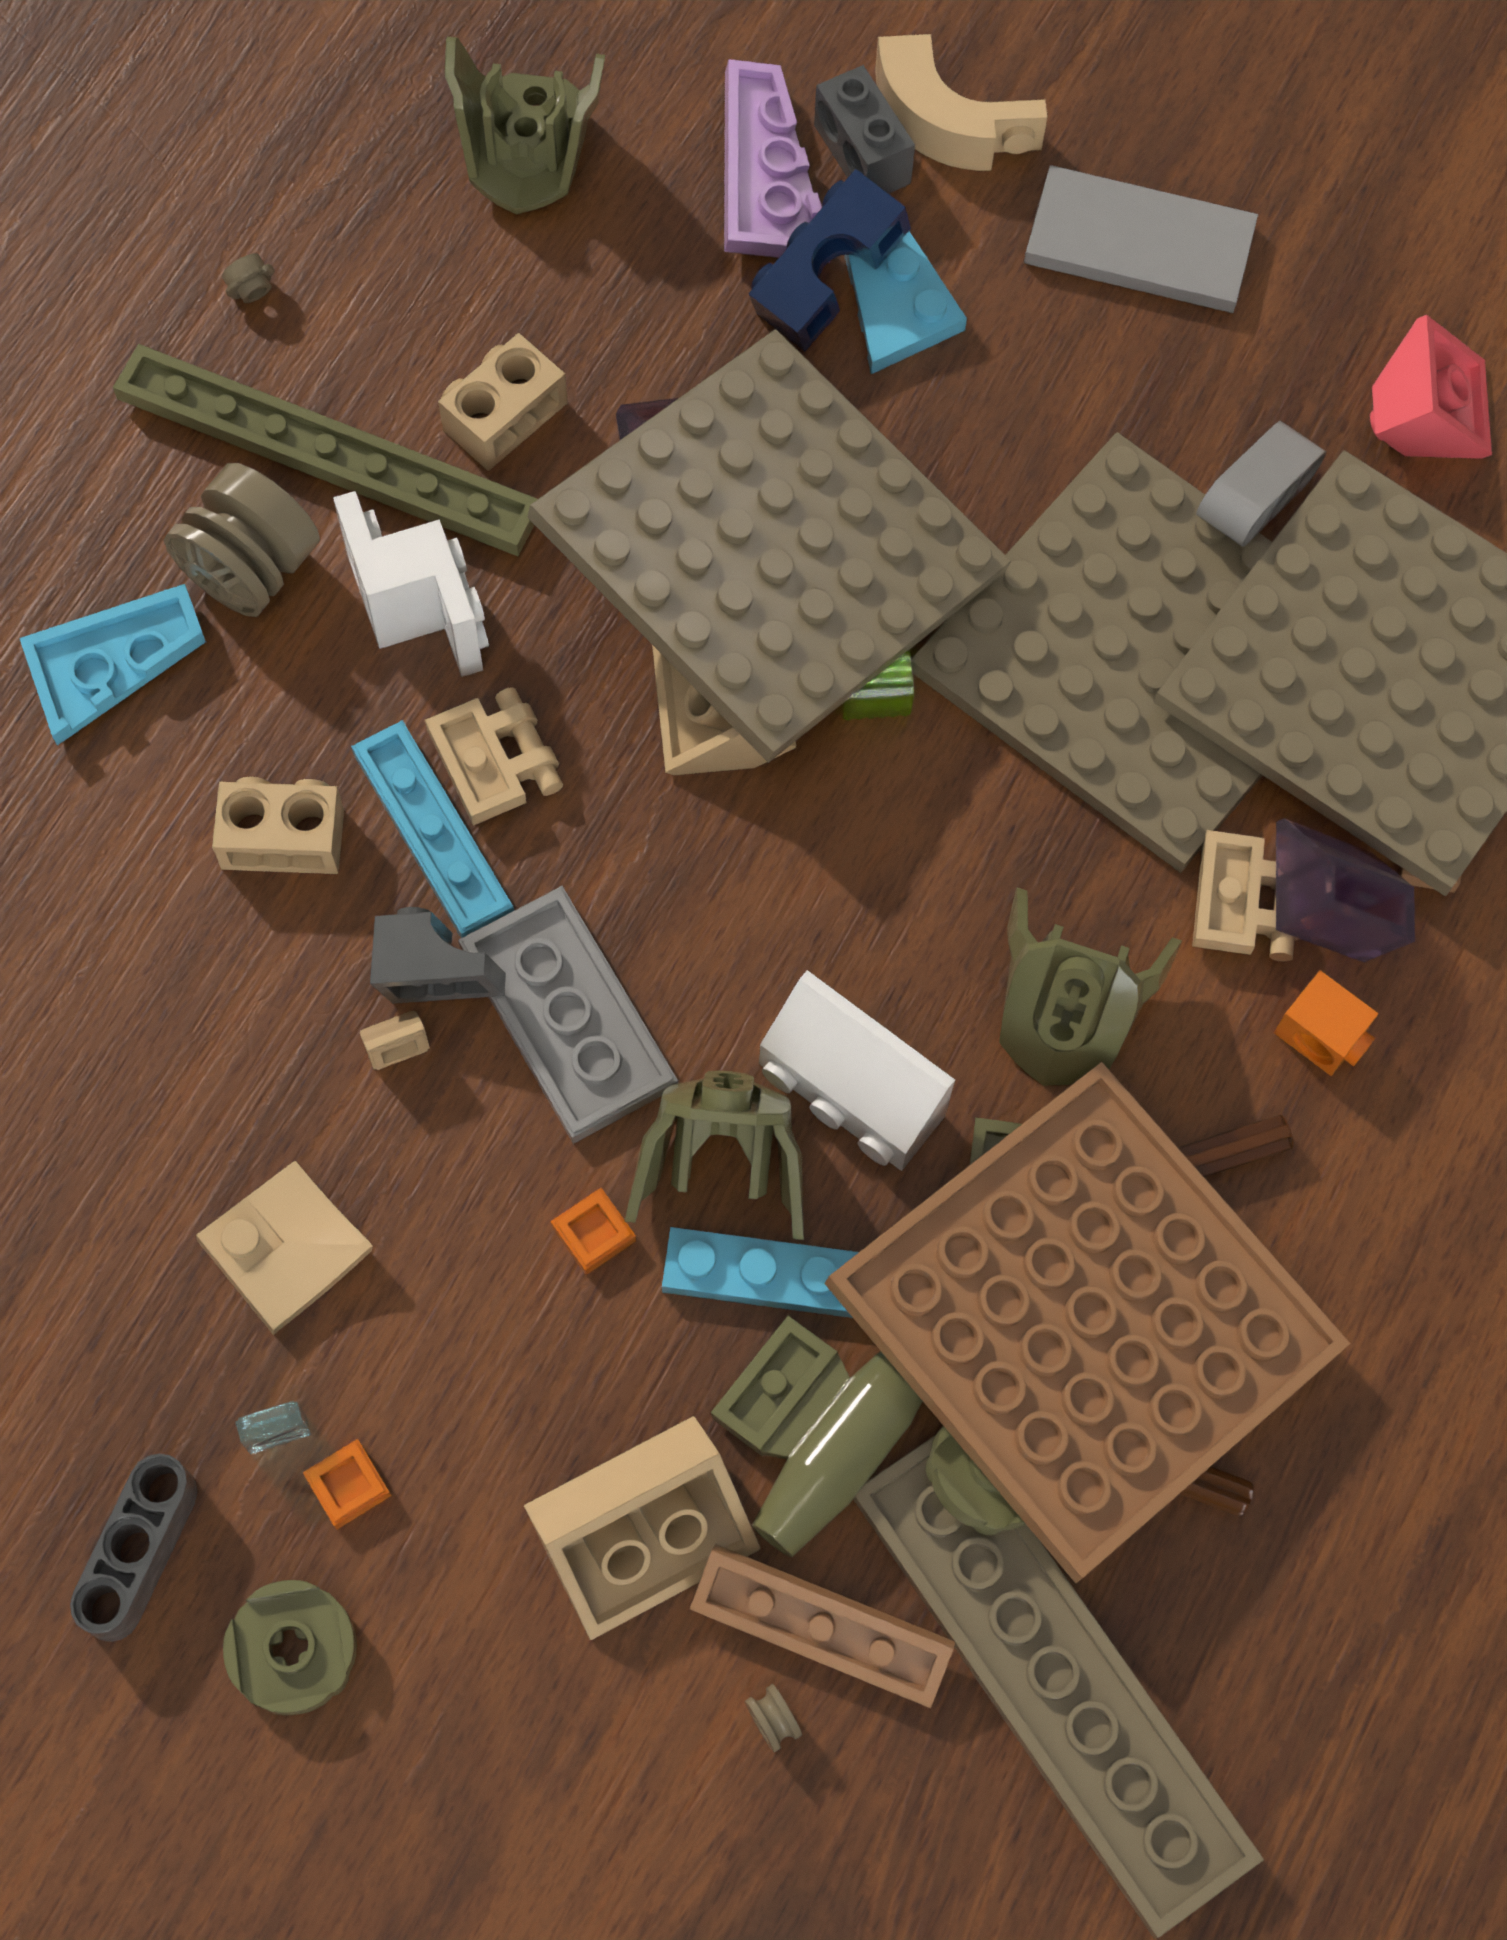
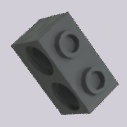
[814,65,915,194]

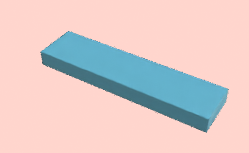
[351,720,514,938]

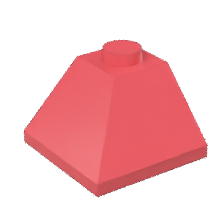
[1370,315,1492,459]

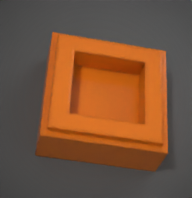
[550,1188,636,1275]
[302,1439,392,1530]

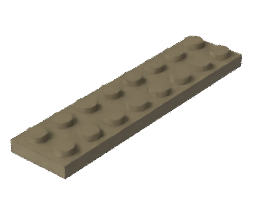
[853,1435,1264,1939]

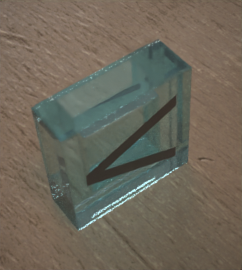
[235,1401,311,1455]

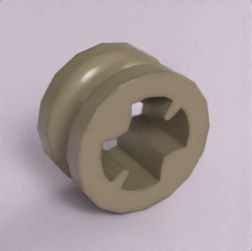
[745,1684,802,1753]

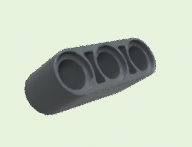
[70,1453,197,1642]

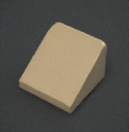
[360,1011,430,1070]

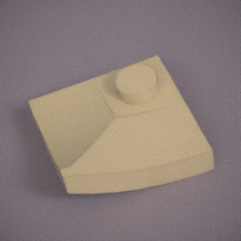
[196,1161,373,1335]

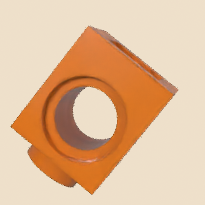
[1274,970,1379,1076]

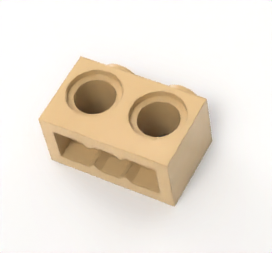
[438,333,568,471]
[212,777,344,874]

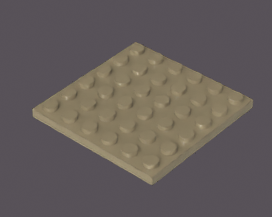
[527,329,1011,763]
[909,432,1272,873]
[1153,450,1507,896]

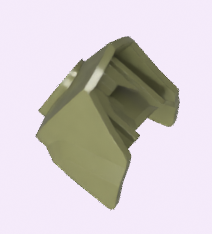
[445,36,605,214]
[999,887,1182,1086]
[624,1071,804,1240]

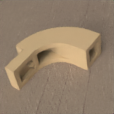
[875,34,1048,171]

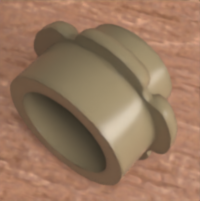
[222,253,274,303]

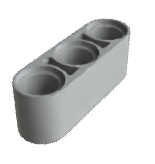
[1196,421,1326,547]

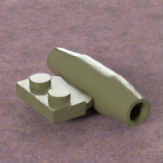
[711,1316,923,1558]

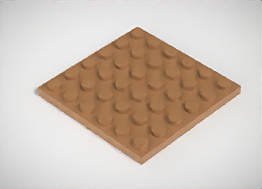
[824,1062,1351,1583]

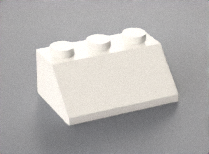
[759,970,955,1171]

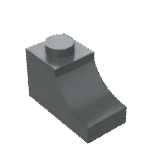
[370,907,506,1004]

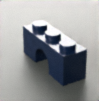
[748,169,911,352]

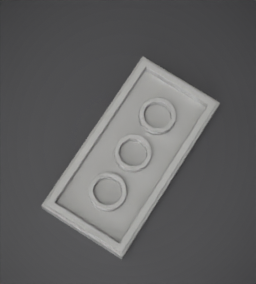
[1024,165,1258,313]
[458,886,678,1144]

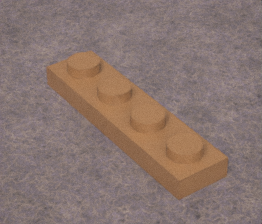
[690,1544,955,1708]

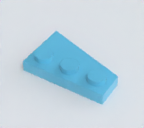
[845,231,967,374]
[19,584,206,746]

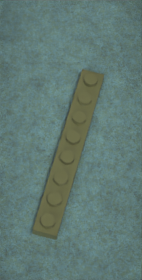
[113,344,538,556]

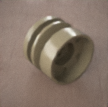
[164,463,320,617]

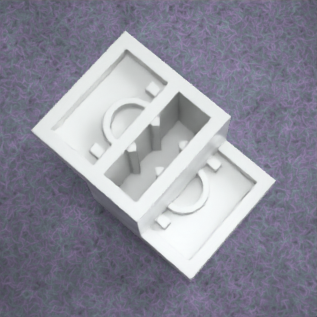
[333,491,489,677]

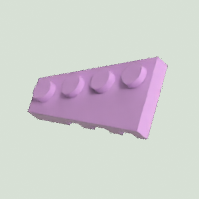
[724,59,831,263]

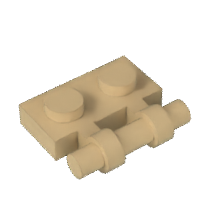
[425,687,563,826]
[1192,830,1306,961]

